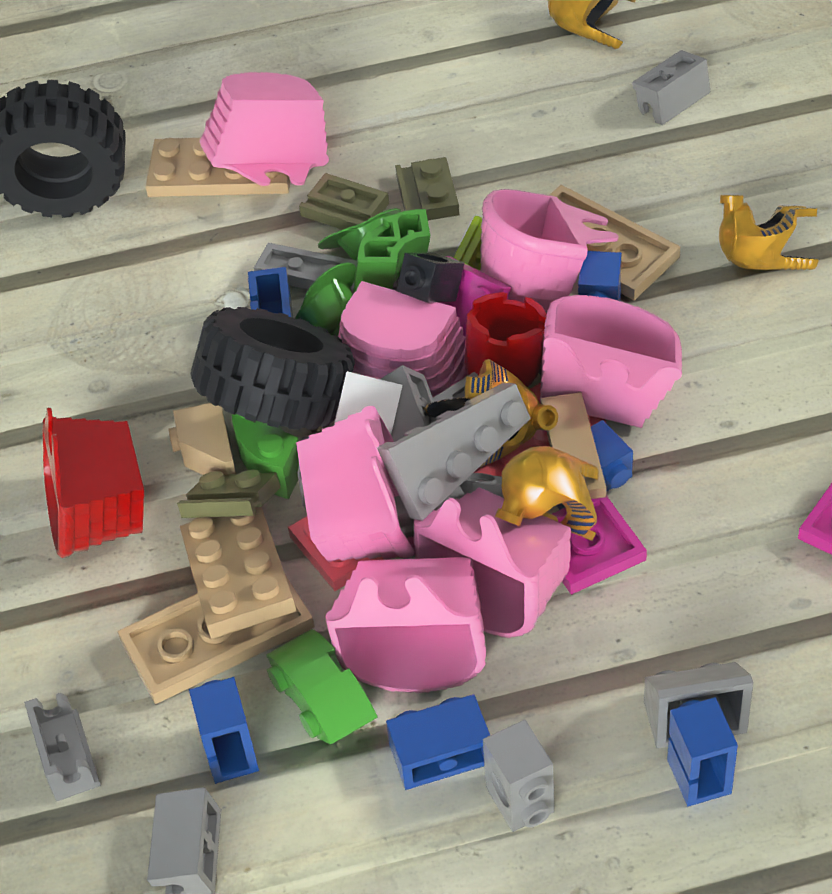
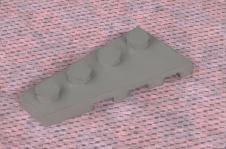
[376,382,531,521]

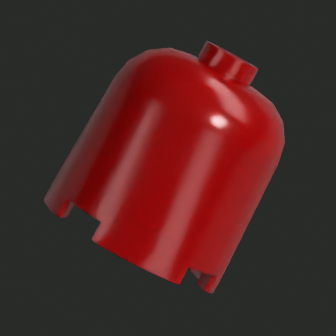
[465,292,547,387]

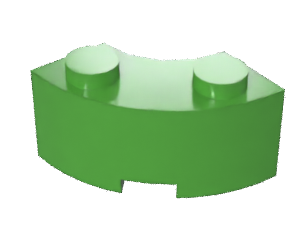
[353,209,431,294]
[232,414,299,499]
[266,629,378,745]

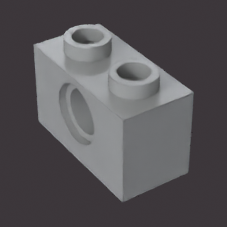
[482,720,554,832]

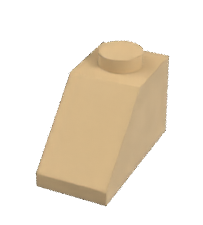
[168,403,236,475]

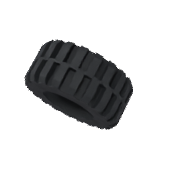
[0,80,126,218]
[190,307,355,430]

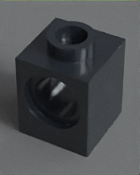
[397,252,464,303]

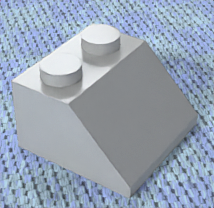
[644,662,753,748]

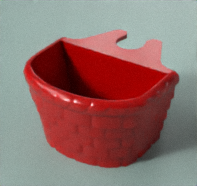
[43,408,144,558]

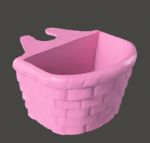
[200,72,329,186]
[480,189,619,311]
[338,281,468,397]
[540,295,682,428]
[296,406,415,562]
[413,487,571,638]
[325,557,486,693]

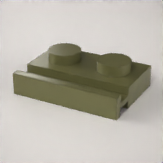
[395,157,460,220]
[299,173,389,230]
[177,470,280,518]

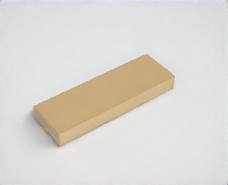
[541,392,606,499]

